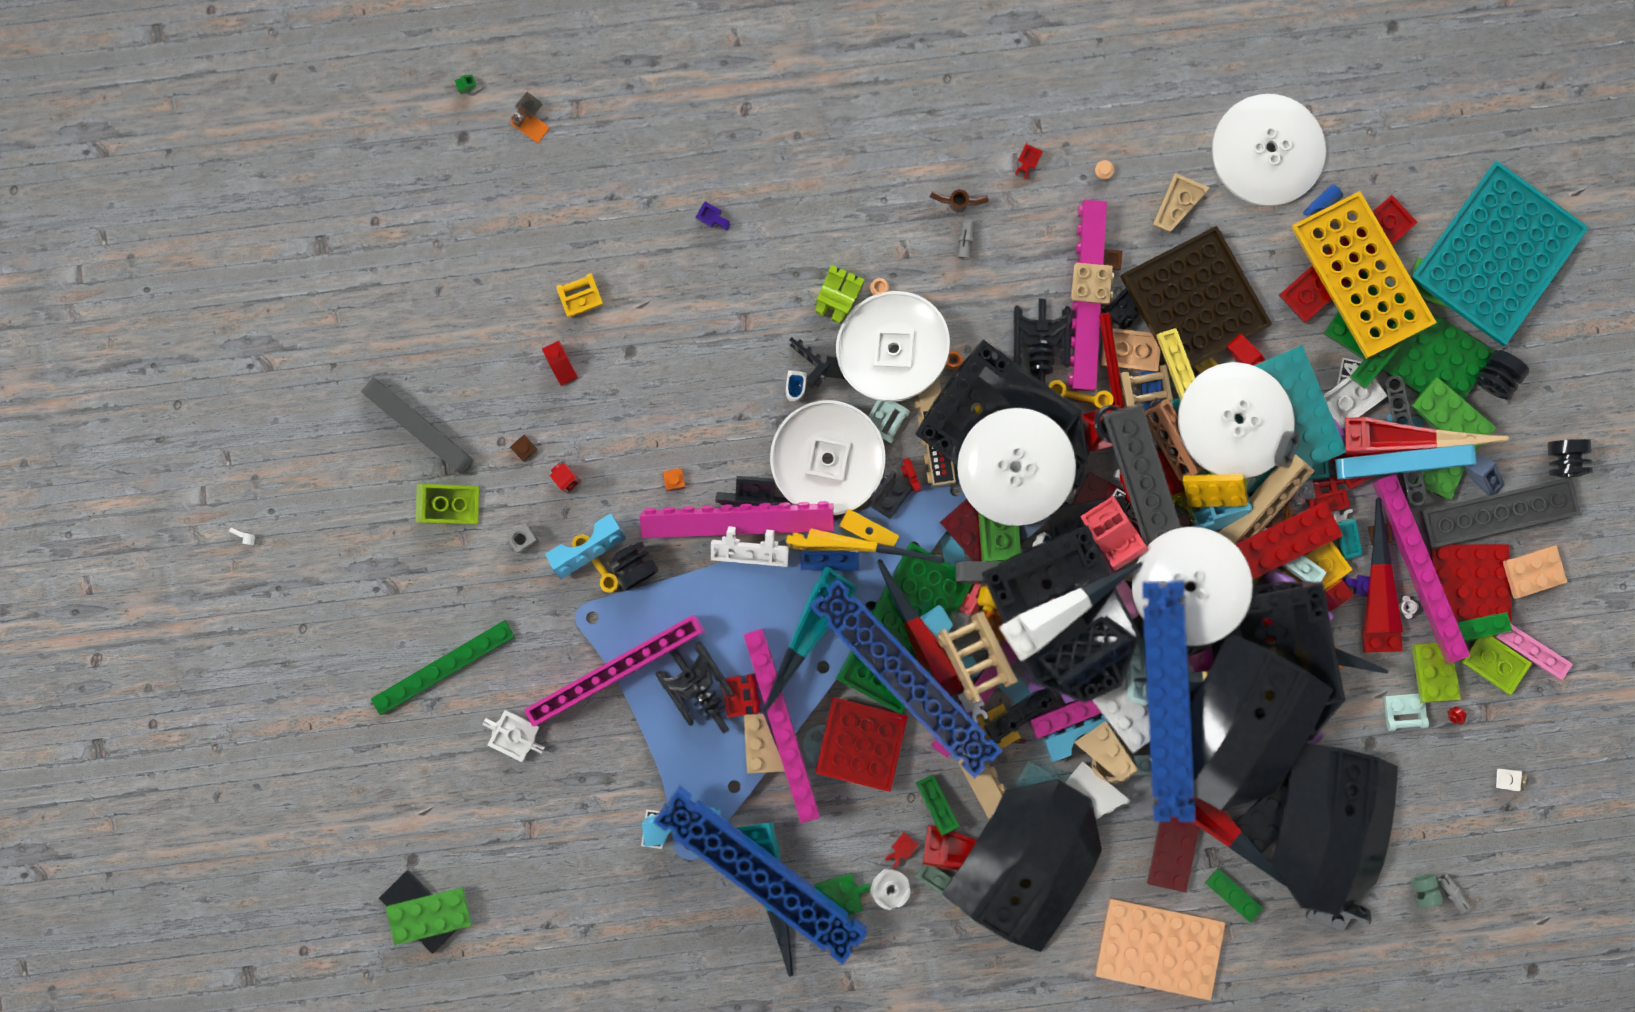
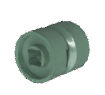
[1410,874,1443,908]

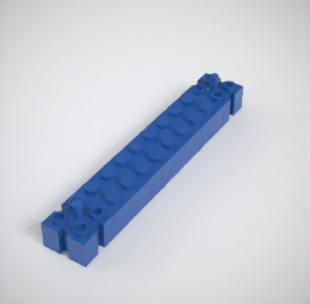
[809,579,1002,778]
[1142,579,1196,822]
[654,786,867,965]

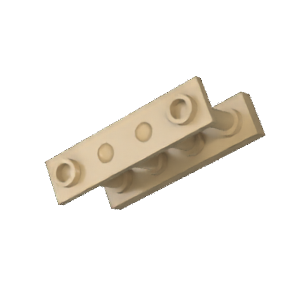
[1120,365,1173,407]
[937,611,1018,704]

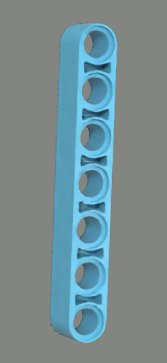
[1335,445,1477,479]

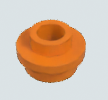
[946,351,963,370]

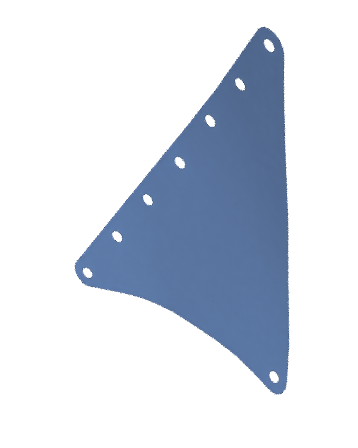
[574,473,966,860]

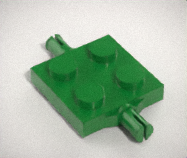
[814,872,871,916]

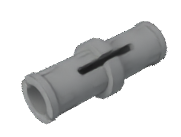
[958,220,975,260]
[1437,874,1471,913]

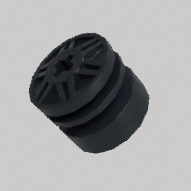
[1475,350,1529,400]
[1548,439,1593,478]
[607,542,659,591]

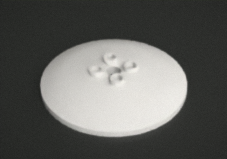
[1212,94,1326,206]
[836,291,950,402]
[1178,363,1294,479]
[770,400,885,515]
[958,408,1076,526]
[1132,527,1253,646]

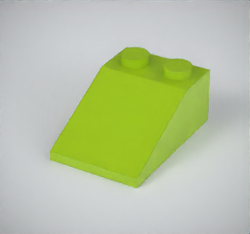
[415,484,479,524]

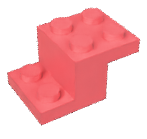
[1080,496,1148,571]

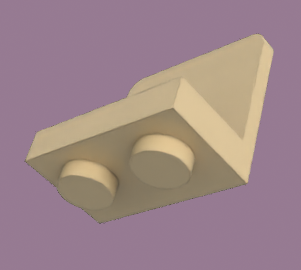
[1071,263,1114,308]

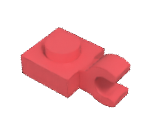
[959,583,983,617]

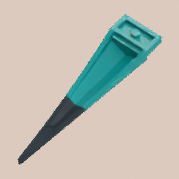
[763,567,858,713]
[737,822,793,977]

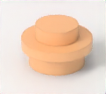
[1095,160,1114,180]
[870,278,889,295]

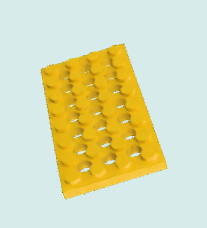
[1291,191,1437,359]

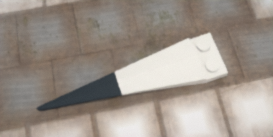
[1000,562,1143,661]

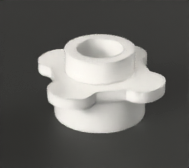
[1399,596,1419,619]

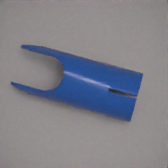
[1303,184,1343,216]

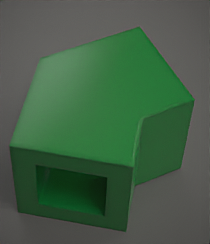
[454,74,476,94]

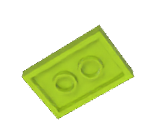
[1460,636,1532,695]
[1412,643,1461,703]

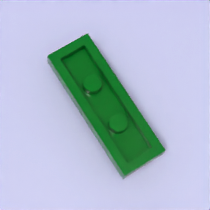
[1457,612,1512,642]
[915,774,960,836]
[1205,868,1263,923]

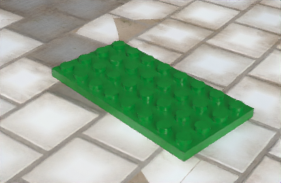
[1323,271,1494,400]
[835,542,972,714]

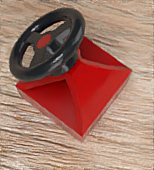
[1082,405,1122,452]

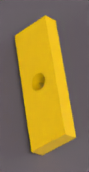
[839,509,899,547]

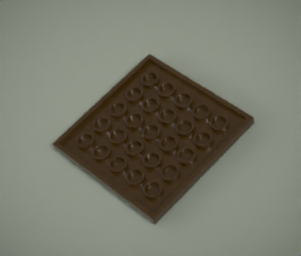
[1120,226,1273,368]

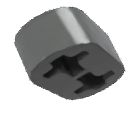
[1274,431,1300,468]

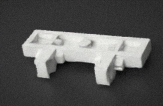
[711,527,789,567]

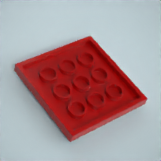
[1430,544,1512,621]
[815,697,908,792]

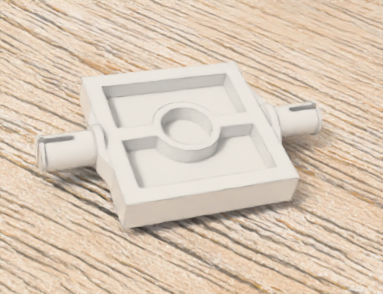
[482,710,545,762]

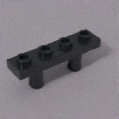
[983,688,1057,743]

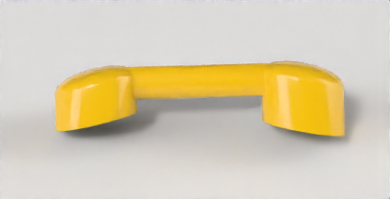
[1048,380,1113,410]
[572,534,620,592]

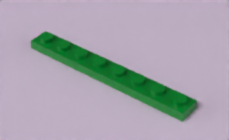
[371,620,515,715]

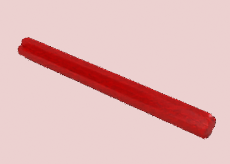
[1099,313,1125,408]

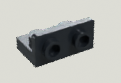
[1103,288,1141,330]
[870,471,912,519]

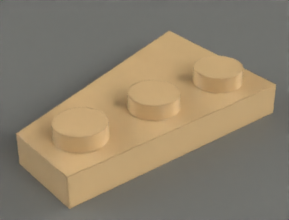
[1152,173,1210,233]
[744,713,785,774]
[1074,721,1139,782]

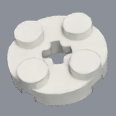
[870,869,910,910]

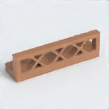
[1145,399,1203,481]

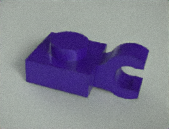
[695,201,731,231]
[1342,575,1370,597]

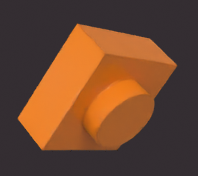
[663,468,685,491]

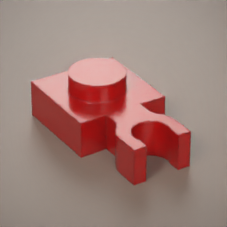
[1015,143,1043,180]
[900,457,921,493]
[885,832,919,868]

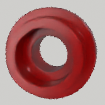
[1447,706,1467,725]

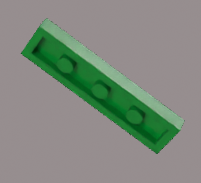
[1349,322,1406,389]

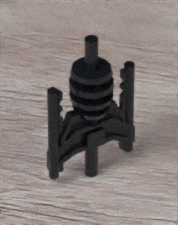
[1013,299,1071,384]
[655,641,735,734]

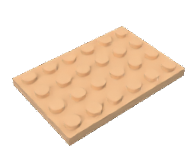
[1095,898,1225,1001]

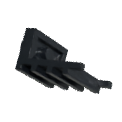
[789,337,830,389]

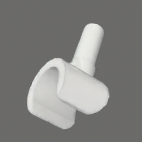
[229,528,255,545]

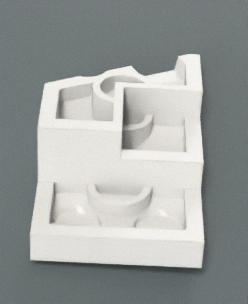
[1065,761,1130,819]

